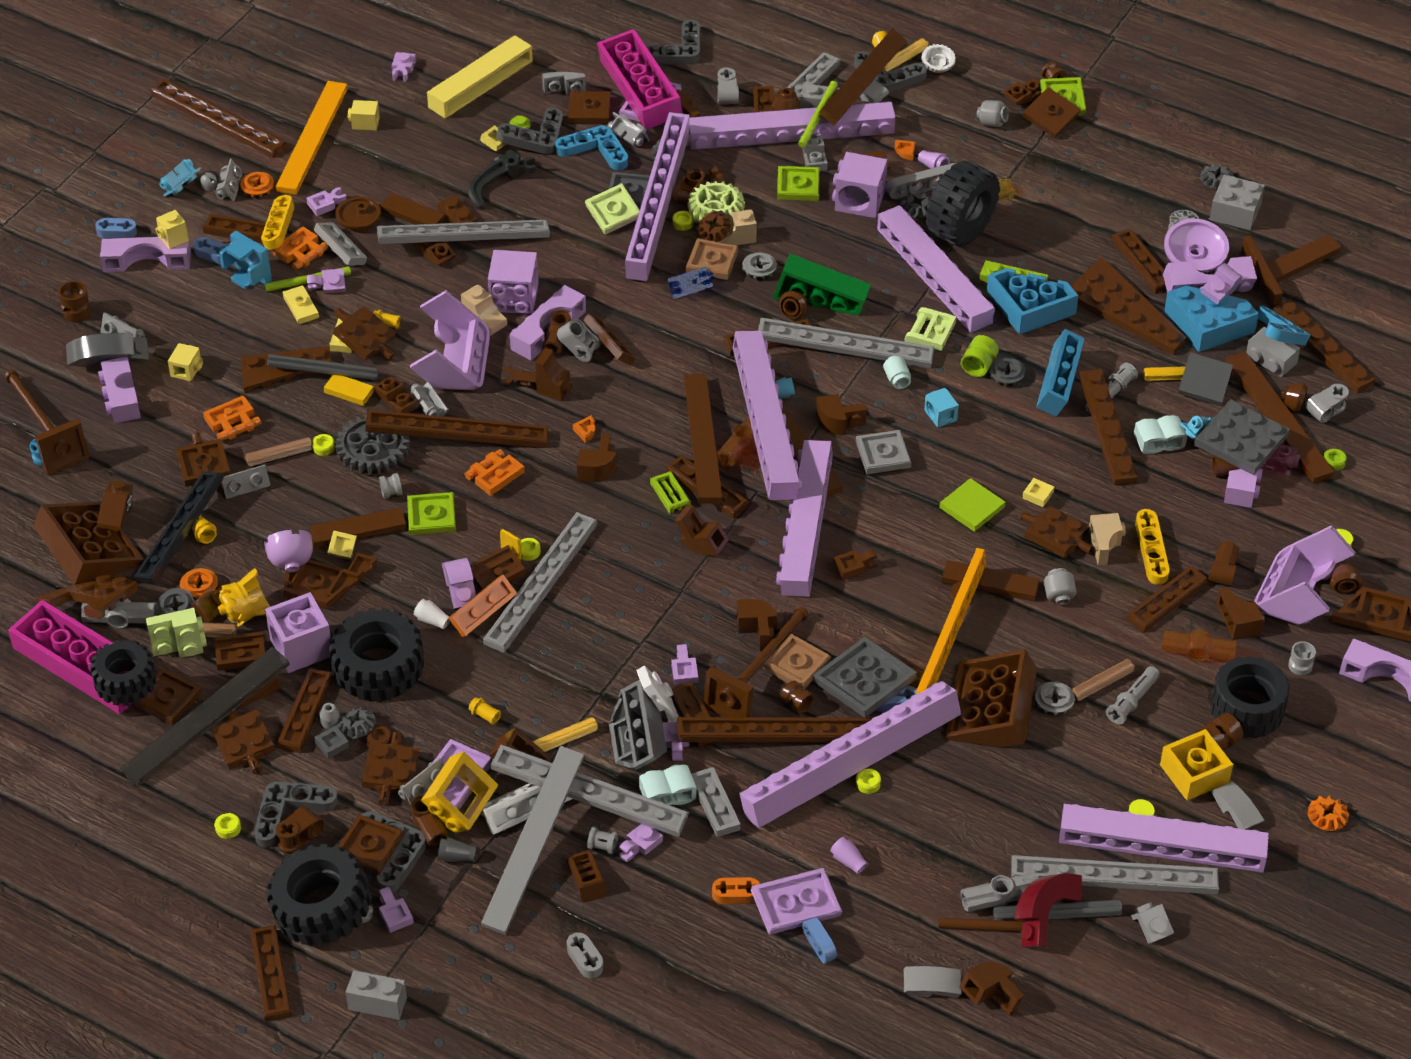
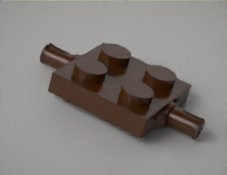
[333,306,396,361]
[176,432,230,487]
[1020,506,1093,558]
[211,706,275,774]
[362,732,420,806]

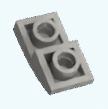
[542,72,586,96]
[860,80,889,103]
[801,133,828,171]
[1211,781,1264,830]
[904,966,961,998]

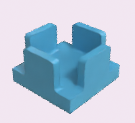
[219,231,272,289]

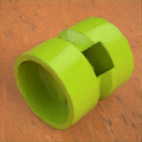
[960,335,999,377]

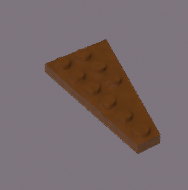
[1071,257,1186,355]

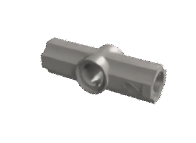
[81,599,157,628]
[960,872,1039,912]

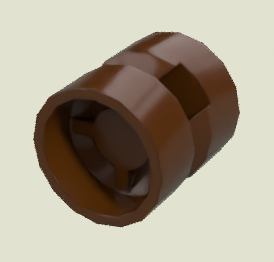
[58,281,91,322]
[1196,713,1243,752]

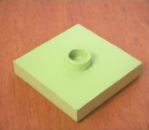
[585,183,640,235]

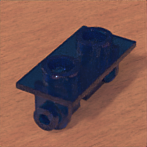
[667,266,714,300]

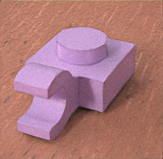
[307,269,346,294]
[671,644,698,685]
[663,722,689,761]
[620,824,663,862]
[379,886,414,933]

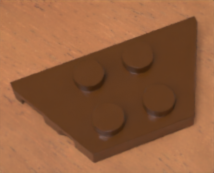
[1331,586,1411,642]

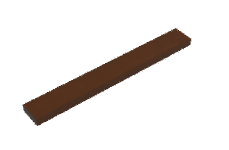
[818,28,907,126]
[150,79,287,158]
[1225,351,1334,483]
[684,374,722,503]
[365,410,549,448]
[676,717,873,742]

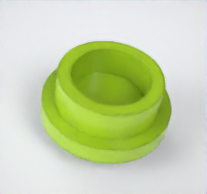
[510,116,530,129]

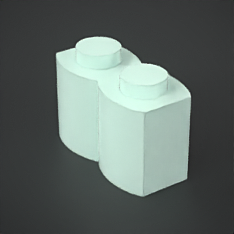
[1134,415,1187,454]
[639,765,697,806]

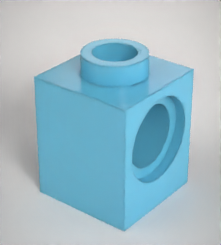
[924,388,959,428]

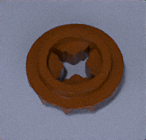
[698,209,732,242]

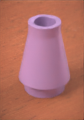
[918,150,950,169]
[830,837,868,874]

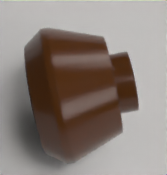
[772,88,800,111]
[779,291,808,320]
[1281,383,1308,412]
[1330,564,1363,595]

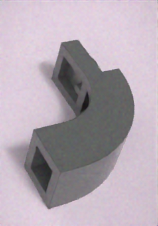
[66,333,149,368]

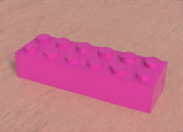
[597,29,683,130]
[8,600,133,714]

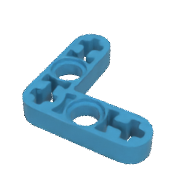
[555,126,628,171]
[1258,306,1311,345]

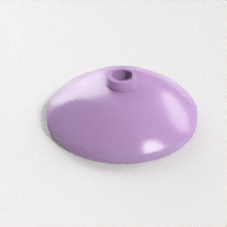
[1164,219,1229,273]

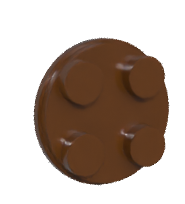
[336,197,381,233]

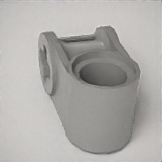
[717,67,739,105]
[557,319,601,362]
[1305,384,1349,423]

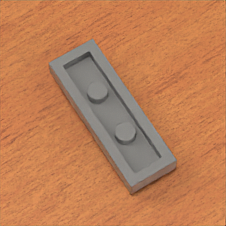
[314,223,367,266]
[691,767,741,837]

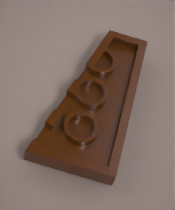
[241,346,331,394]

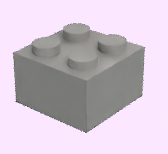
[1210,175,1265,230]

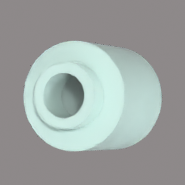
[883,356,911,389]

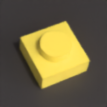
[480,125,506,152]
[1022,478,1054,507]
[328,531,357,560]

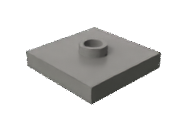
[856,430,911,474]

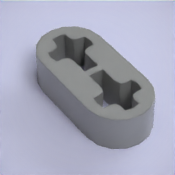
[566,933,603,978]

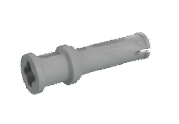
[1085,363,1138,415]
[1106,666,1160,725]

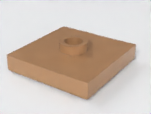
[686,239,738,280]
[763,634,831,690]

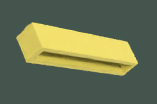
[427,35,533,119]

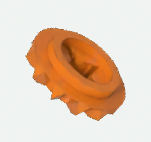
[240,172,274,198]
[180,568,218,599]
[1308,795,1349,831]

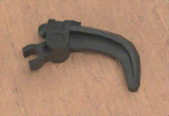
[468,150,536,210]

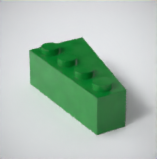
[772,253,871,316]

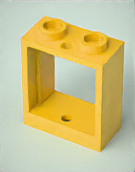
[421,751,498,834]

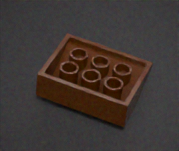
[33,501,144,585]
[945,649,1037,747]

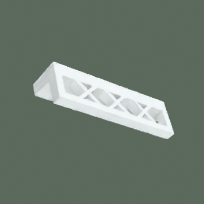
[480,783,572,834]

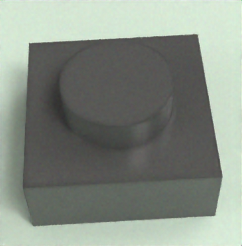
[315,726,349,759]

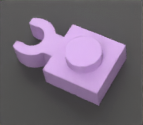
[392,52,416,82]
[306,187,347,216]

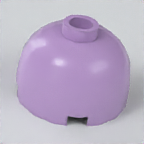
[264,530,313,572]

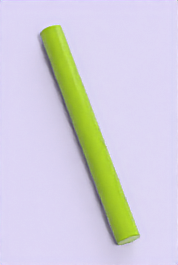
[798,81,838,148]
[264,266,351,292]

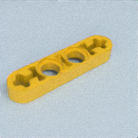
[261,195,295,250]
[1135,509,1169,585]

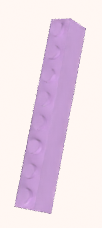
[877,205,995,333]
[776,440,833,597]
[1059,804,1269,872]

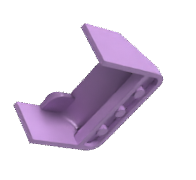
[410,290,490,390]
[1254,525,1355,625]

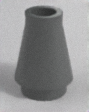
[438,837,476,862]

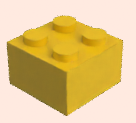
[1160,729,1233,801]

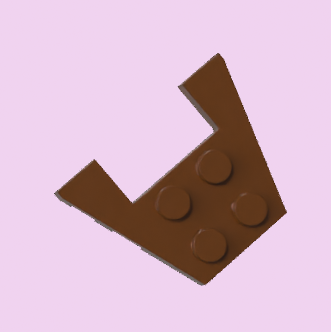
[283,540,378,609]
[36,574,138,619]

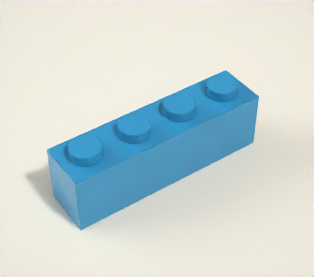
[1036,329,1085,417]

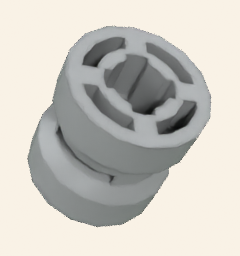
[1288,641,1316,675]

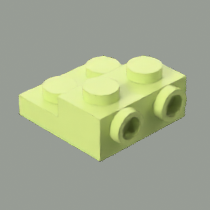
[146,608,207,658]

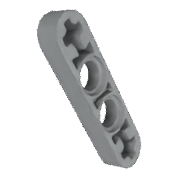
[886,163,957,199]

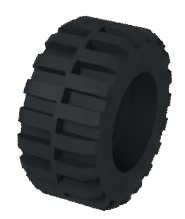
[926,160,1000,246]
[329,608,424,701]
[266,844,372,946]

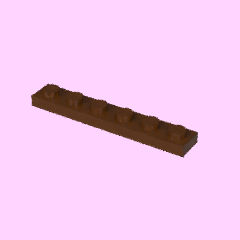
[1273,300,1375,393]
[1079,369,1137,485]

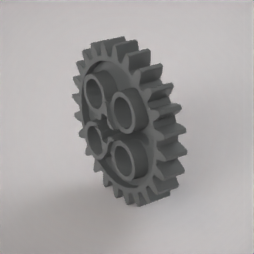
[336,414,410,475]

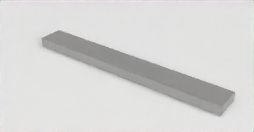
[377,220,550,244]
[758,318,935,368]
[483,512,597,653]
[491,745,689,837]
[481,746,584,935]
[1011,855,1219,894]

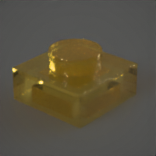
[998,178,1014,200]

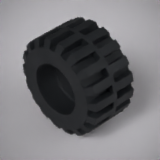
[90,639,157,706]

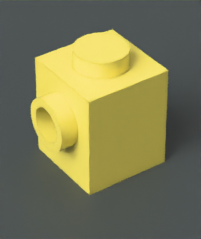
[348,100,380,131]
[156,210,189,249]
[168,343,203,381]

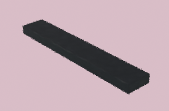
[134,472,224,584]

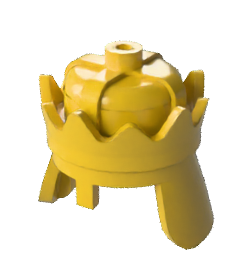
[218,568,270,627]

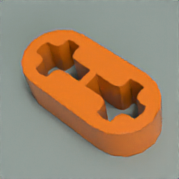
[712,877,760,904]

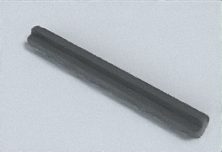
[267,354,378,380]
[993,900,1122,921]

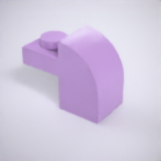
[1200,263,1243,305]
[442,558,476,609]

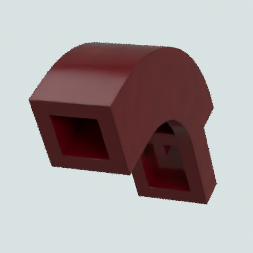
[1015,873,1082,948]

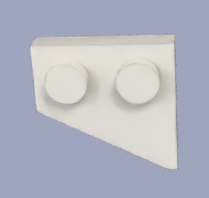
[636,666,679,722]

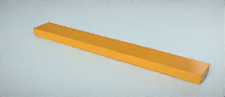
[276,81,348,195]
[916,548,986,694]

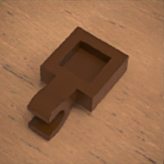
[500,367,536,386]
[834,549,877,579]
[191,584,227,623]

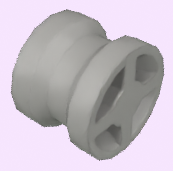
[379,473,402,499]

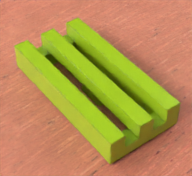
[650,471,691,514]

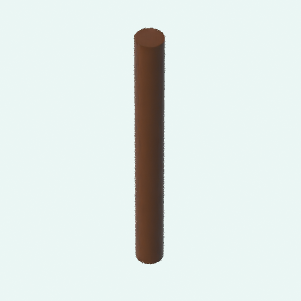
[938,918,1023,932]

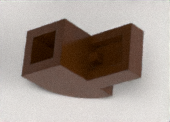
[816,394,867,435]
[577,434,617,482]
[675,505,729,556]
[737,599,777,651]
[959,962,1025,1016]

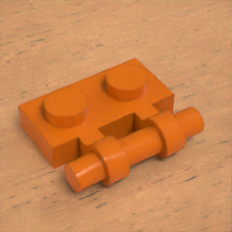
[272,227,329,271]
[203,395,261,441]
[464,449,525,496]

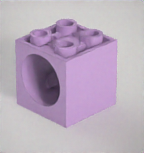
[832,152,887,218]
[488,250,539,314]
[265,592,331,673]

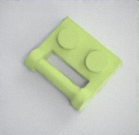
[904,307,956,351]

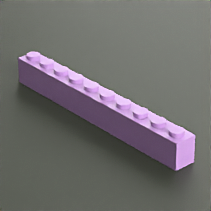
[689,102,895,150]
[625,112,690,281]
[733,331,802,500]
[739,681,961,828]

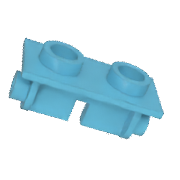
[159,159,201,197]
[1180,416,1214,439]

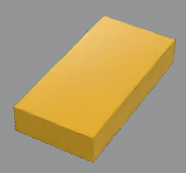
[324,374,374,406]

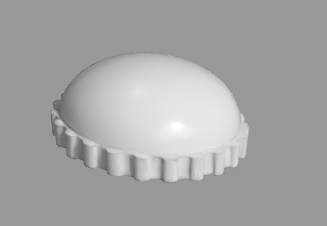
[921,44,956,73]

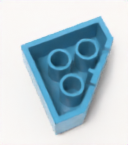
[987,268,1078,335]
[1164,286,1259,352]

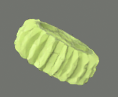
[688,180,745,227]

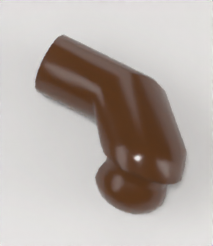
[705,166,724,185]

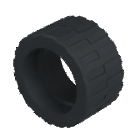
[1210,656,1290,738]

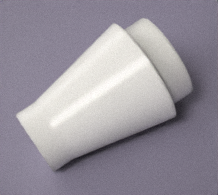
[414,599,450,630]

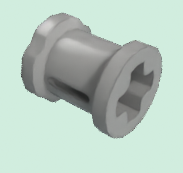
[587,827,618,854]

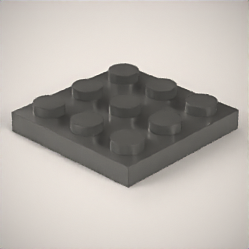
[1194,400,1290,475]
[813,637,917,718]

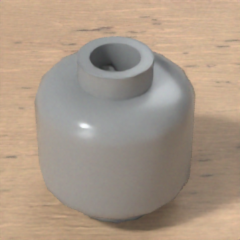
[977,100,1009,127]
[1044,568,1077,605]

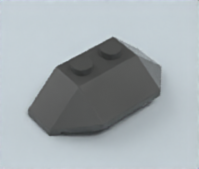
[609,680,667,770]

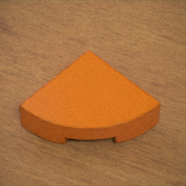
[895,140,916,161]
[573,415,595,443]

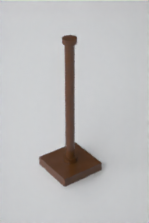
[5,370,90,475]
[704,606,809,717]

